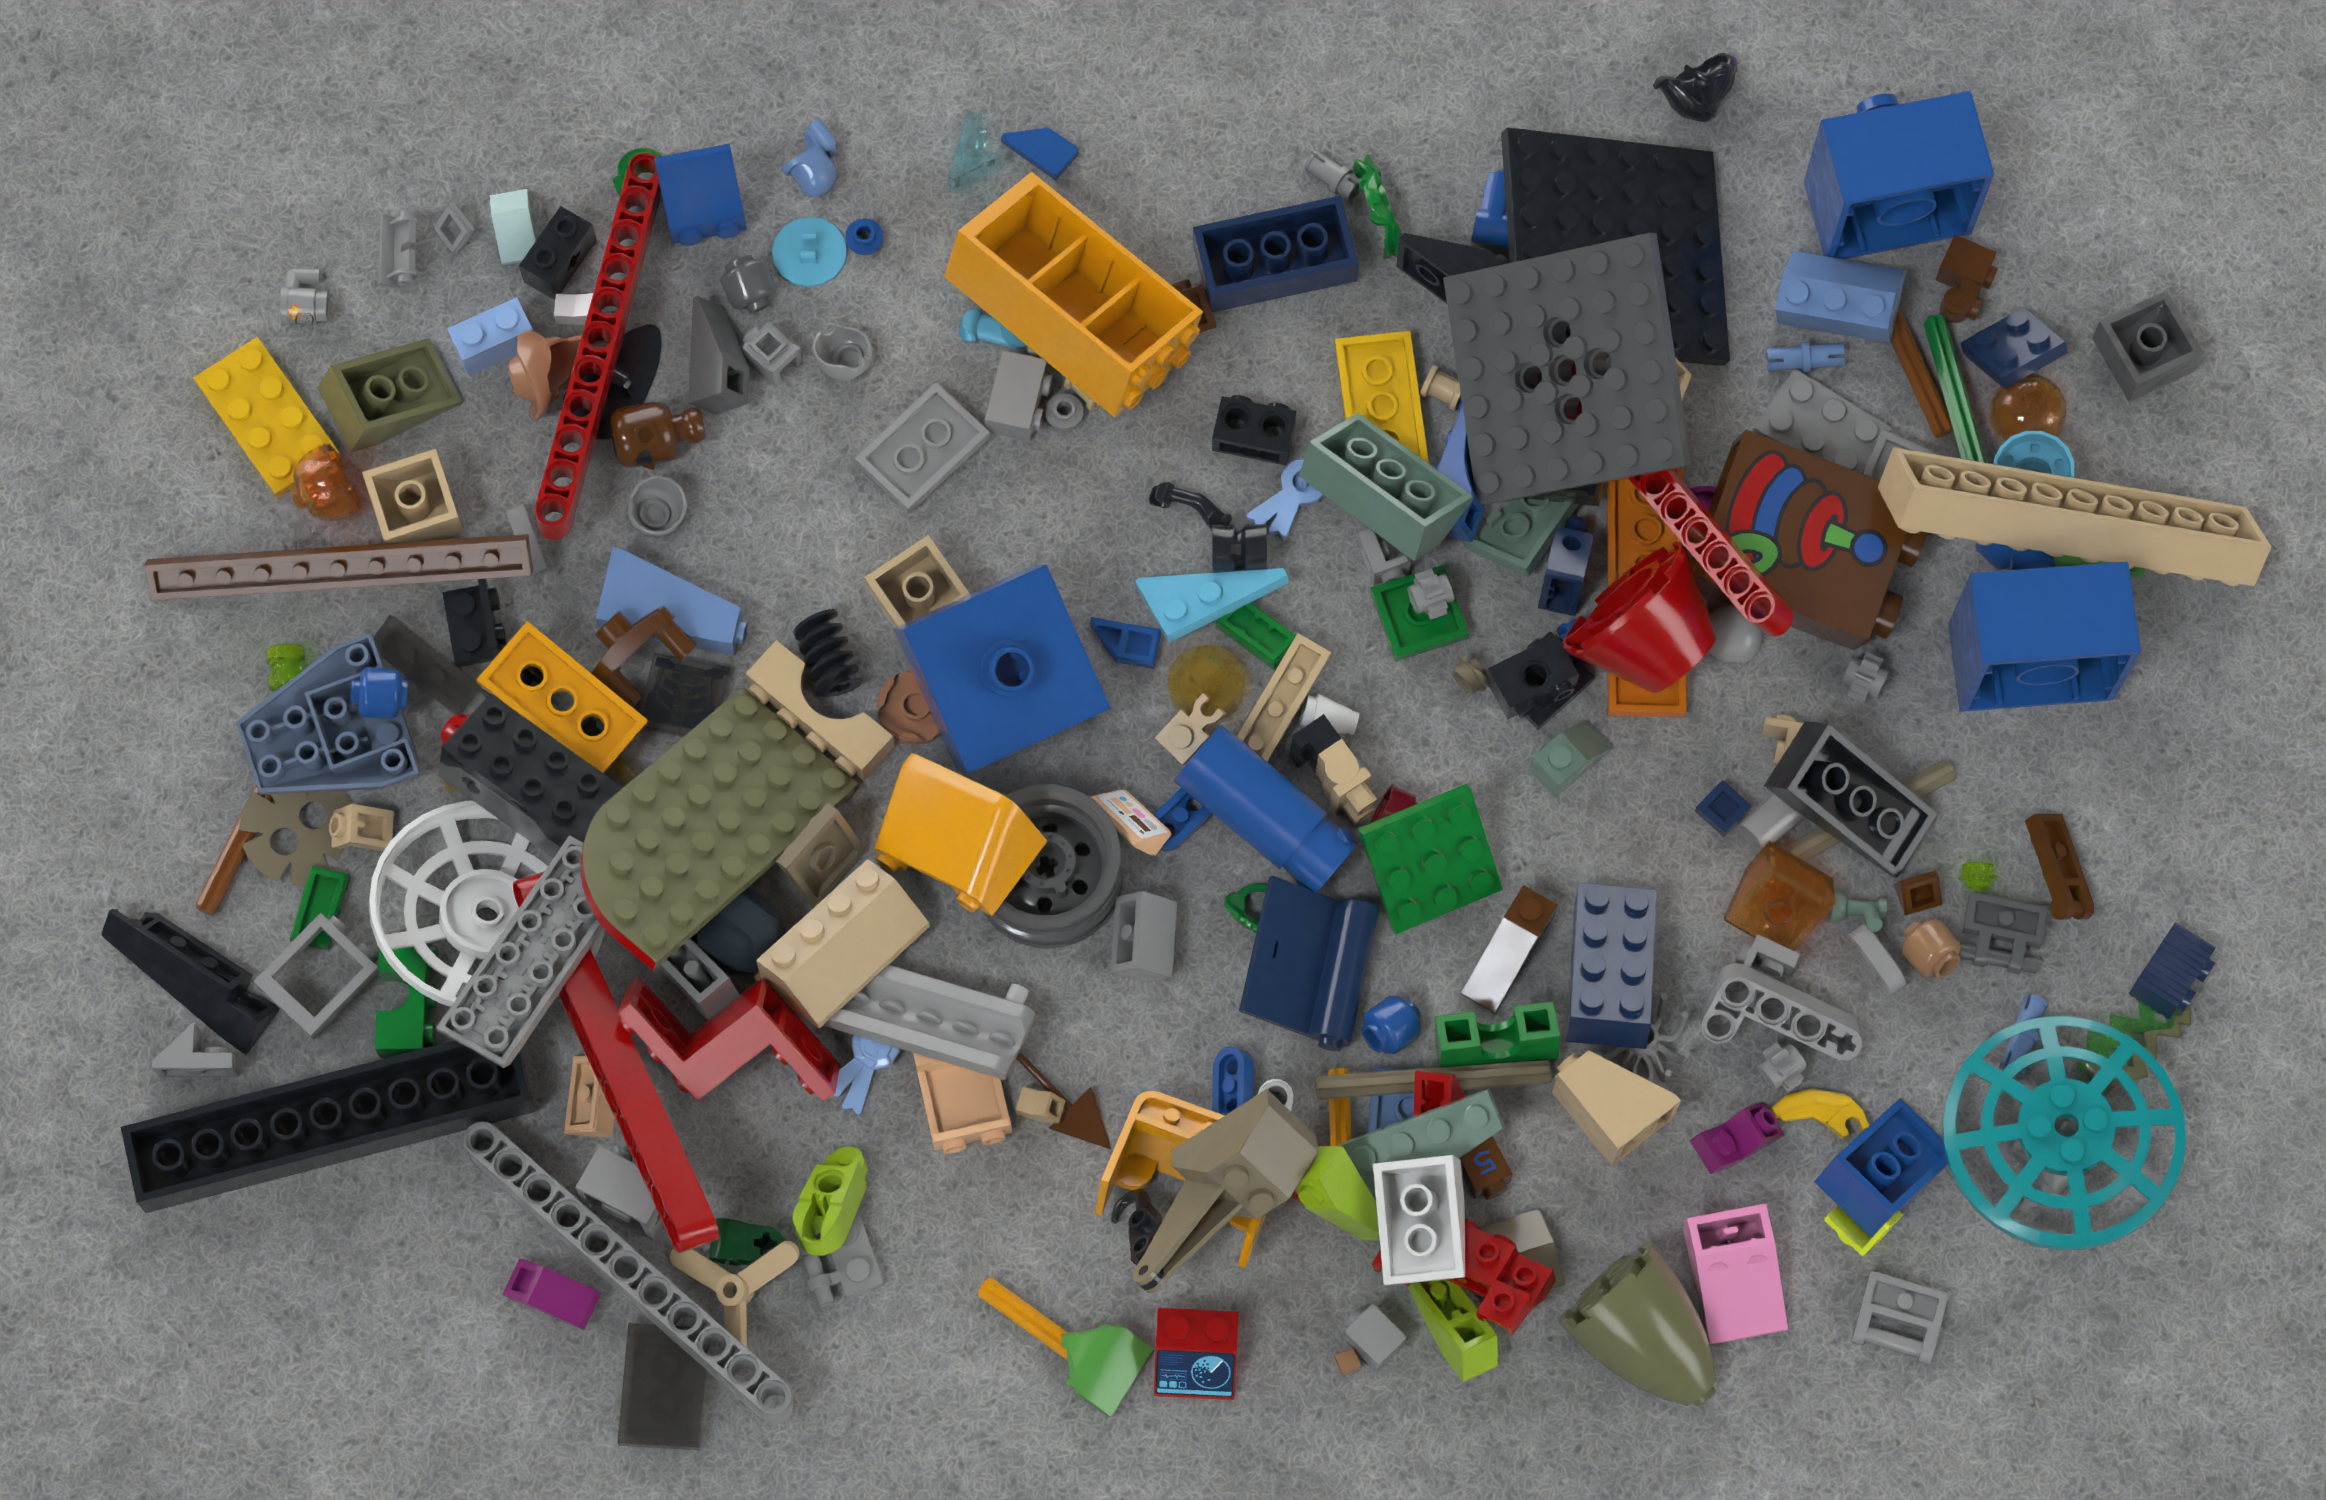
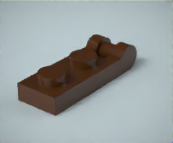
[2025,814,2094,920]

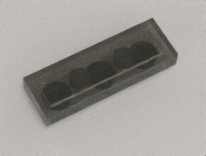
[374,615,481,714]

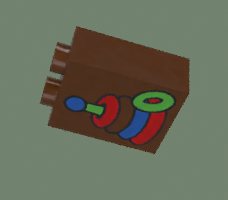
[1690,430,1928,650]

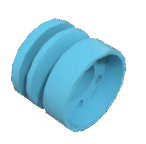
[1993,431,2074,478]

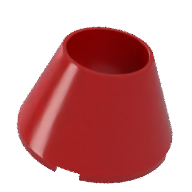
[1562,542,1716,693]

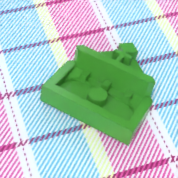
[1061,1324,1154,1417]

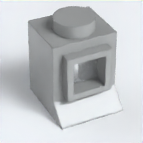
[742,322,803,387]

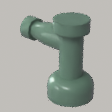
[1827,890,1887,932]

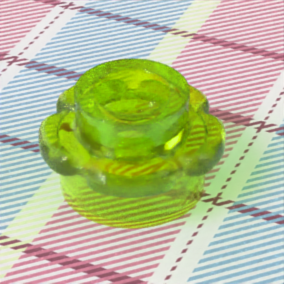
[1958,862,1997,890]

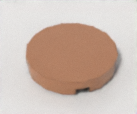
[877,669,941,745]

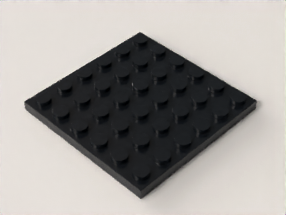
[1501,127,1730,366]

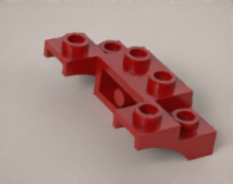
[1372,1218,1556,1335]

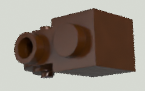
[1935,235,1998,323]

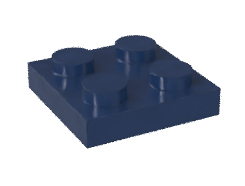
[1960,307,2068,389]

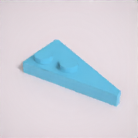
[1135,568,1289,643]

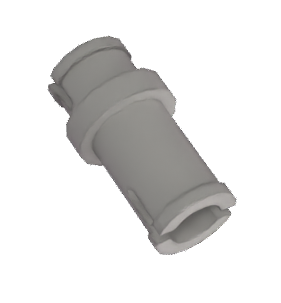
[1304,150,1360,201]

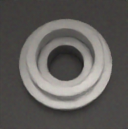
[1045,393,1083,431]

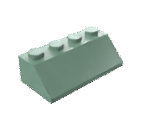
[1299,413,1473,561]

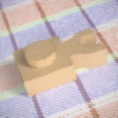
[1155,693,1227,765]

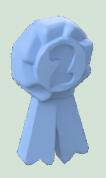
[1246,459,1324,541]
[833,1035,900,1115]

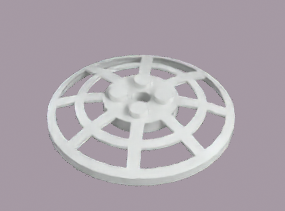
[369,800,605,1007]

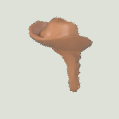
[508,330,609,421]

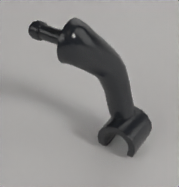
[1149,482,1232,531]

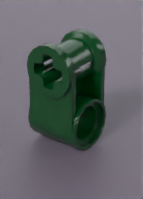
[708,1218,785,1266]

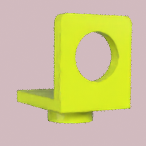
[1824,1206,1904,1257]

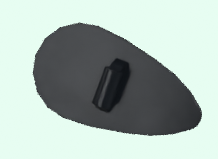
[563,324,661,440]

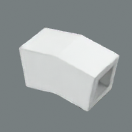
[554,293,603,325]

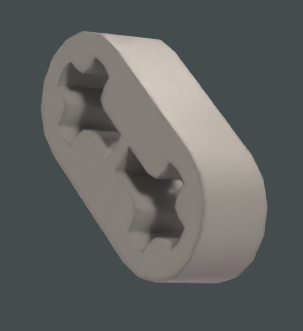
[505,504,547,576]
[1846,924,1906,996]

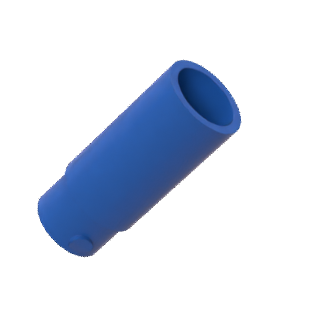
[1174,724,1358,893]

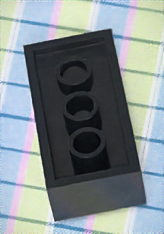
[1764,721,1938,878]

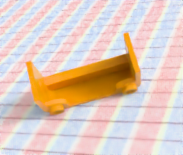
[1094,1091,1267,1268]

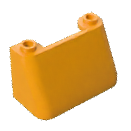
[874,753,1047,916]

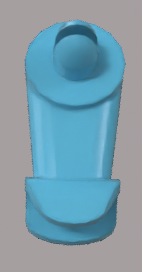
[959,309,1027,349]

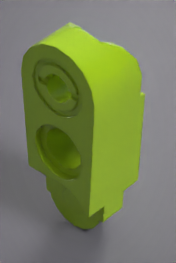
[792,1146,868,1256]

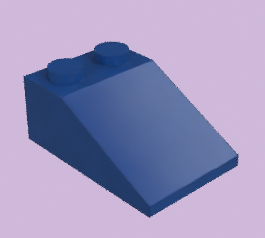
[654,143,747,246]
[1814,1098,1948,1238]

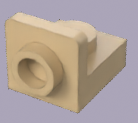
[1761,715,1803,763]
[329,804,394,851]

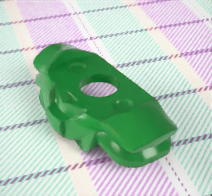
[1353,154,1402,260]

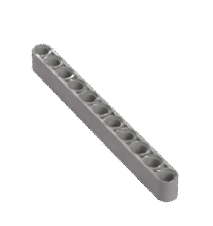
[463,1122,794,1425]

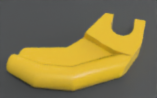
[1771,1088,1869,1140]

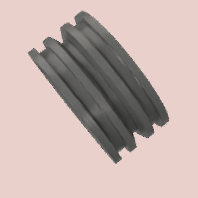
[984,784,1123,948]

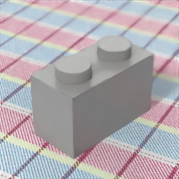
[984,350,1053,442]
[1110,891,1177,983]

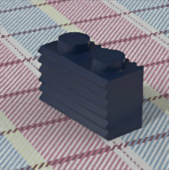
[2129,922,2216,1019]

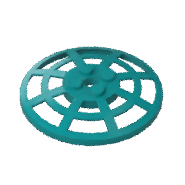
[1942,1016,2186,1250]

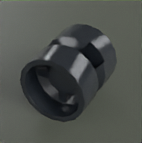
[1212,524,1267,573]

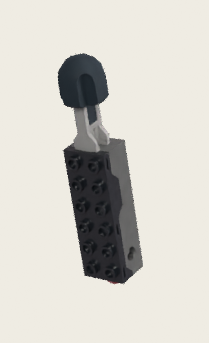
[438,693,787,973]

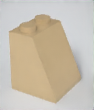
[1552,1050,1681,1166]

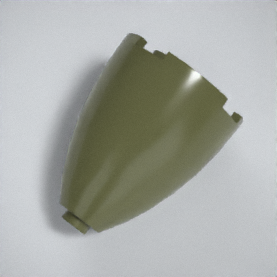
[1559,1242,1716,1406]

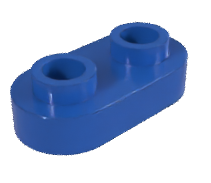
[1153,788,1212,851]
[1212,1046,1254,1115]

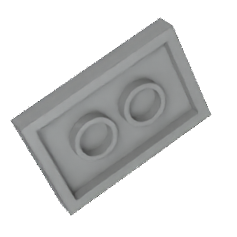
[1753,368,1892,473]
[854,382,990,514]

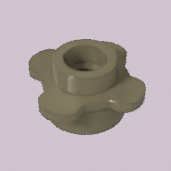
[1451,655,1487,694]

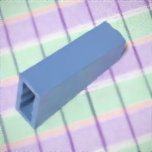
[595,547,748,655]

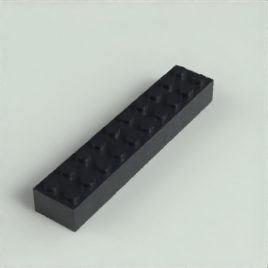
[120,1040,536,1213]

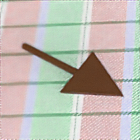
[1016,1053,1111,1149]

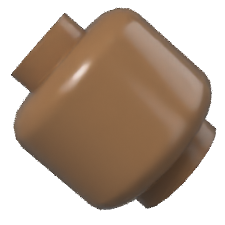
[1902,920,1961,978]

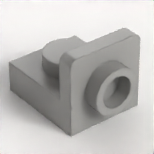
[1358,529,1410,586]
[1735,934,1800,977]

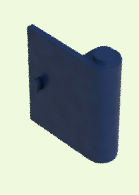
[1239,876,1380,1051]

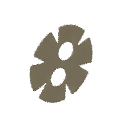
[240,791,352,885]

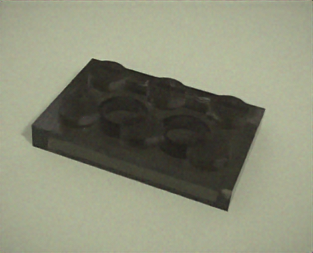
[617,1323,709,1451]

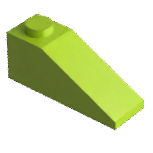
[1295,1146,1380,1241]
[1407,1280,1498,1382]

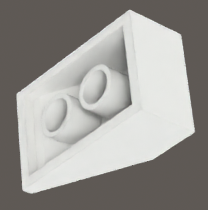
[1373,1155,1465,1286]

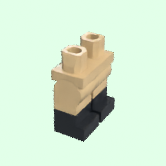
[1289,714,1377,826]

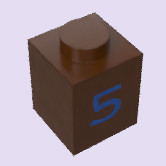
[1459,1136,1512,1200]

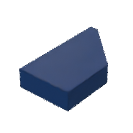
[1001,128,1079,181]
[1090,617,1161,669]

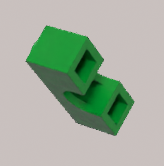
[375,934,439,1058]
[1435,1001,1560,1068]

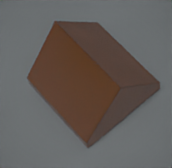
[1894,870,1942,916]

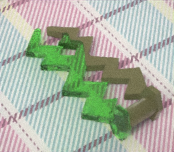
[2077,1001,2191,1096]

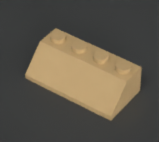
[756,859,930,1029]

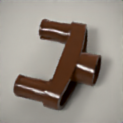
[591,606,697,707]

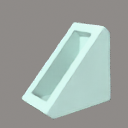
[490,189,536,265]

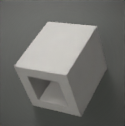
[1343,1303,1407,1372]

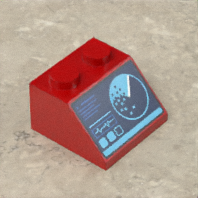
[1154,1308,1239,1400]

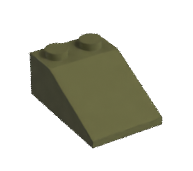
[318,338,463,452]

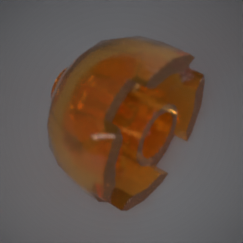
[1989,374,2066,442]
[290,443,362,521]

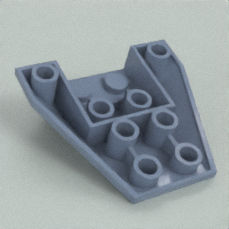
[236,633,420,795]

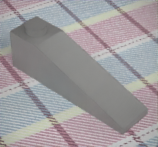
[658,938,740,1020]

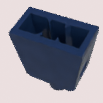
[1538,517,1594,617]

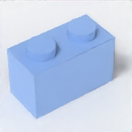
[447,297,533,376]

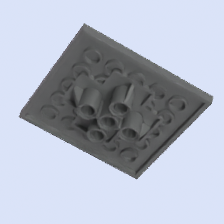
[1443,233,1692,505]

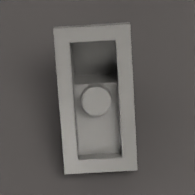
[152,1023,239,1077]

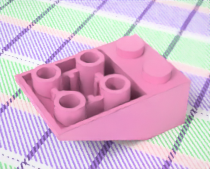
[1683,1203,1788,1345]

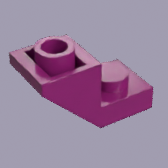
[1690,1102,1785,1174]
[502,1258,601,1330]

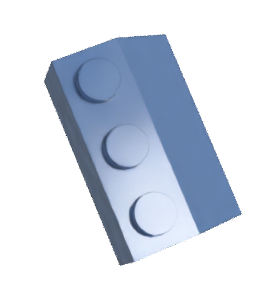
[1775,251,1906,343]

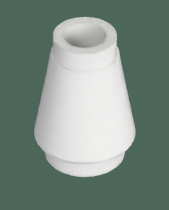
[1299,694,1359,735]

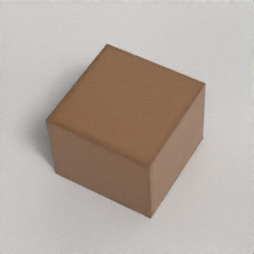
[1334,1348,1361,1376]

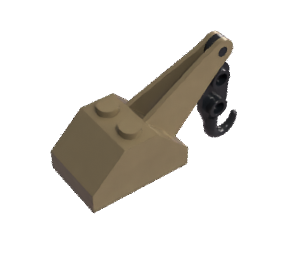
[1111,1089,1318,1294]

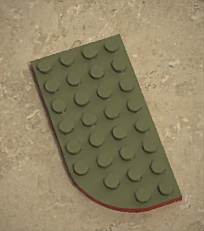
[580,687,859,971]

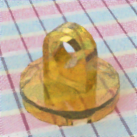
[1168,645,1245,720]

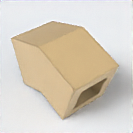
[1016,1086,1066,1124]

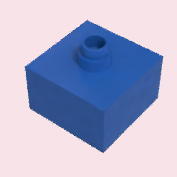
[1804,91,1994,259]
[1948,550,2141,712]
[893,564,1111,774]

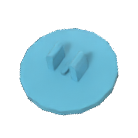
[772,217,847,287]

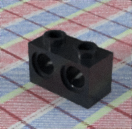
[1212,395,1297,466]

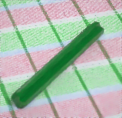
[1924,314,1987,463]

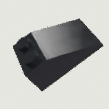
[1396,233,1510,304]

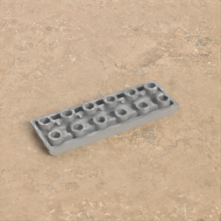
[436,835,603,1068]
[790,965,1036,1080]

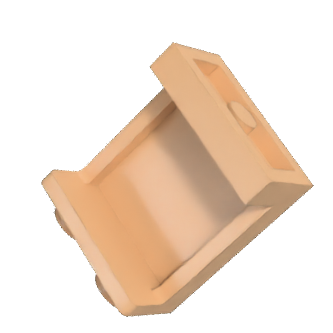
[913,1053,1012,1154]

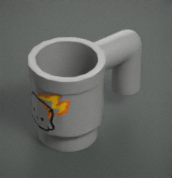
[280,269,330,325]

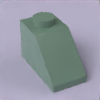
[1529,720,1613,798]

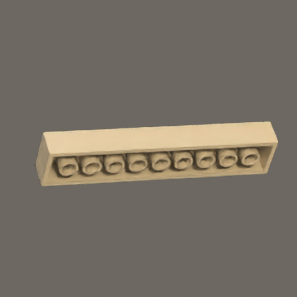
[1878,447,2271,586]

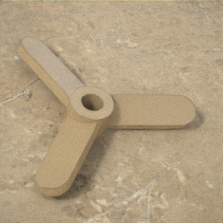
[670,1241,800,1371]

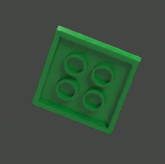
[1358,784,1503,935]

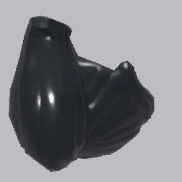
[1653,53,1738,122]

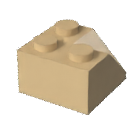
[362,449,464,544]
[864,535,970,628]

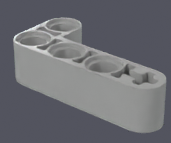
[1700,963,1862,1061]

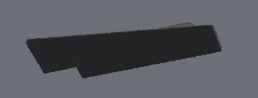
[102,909,280,1055]

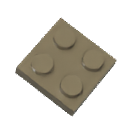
[776,803,867,907]

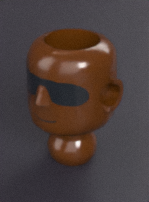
[610,402,706,470]

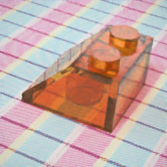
[1724,841,1835,951]

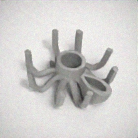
[1597,993,1690,1083]

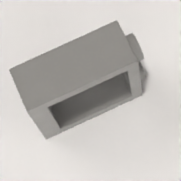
[253,913,379,1040]

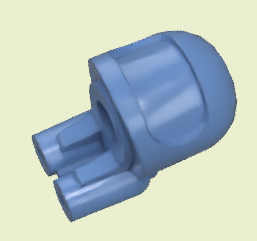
[782,118,837,197]

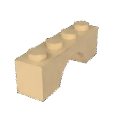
[745,640,895,780]

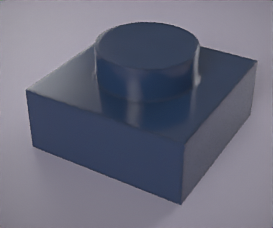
[1695,780,1751,837]

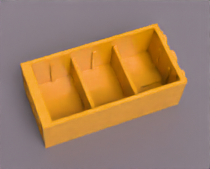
[944,172,1203,418]

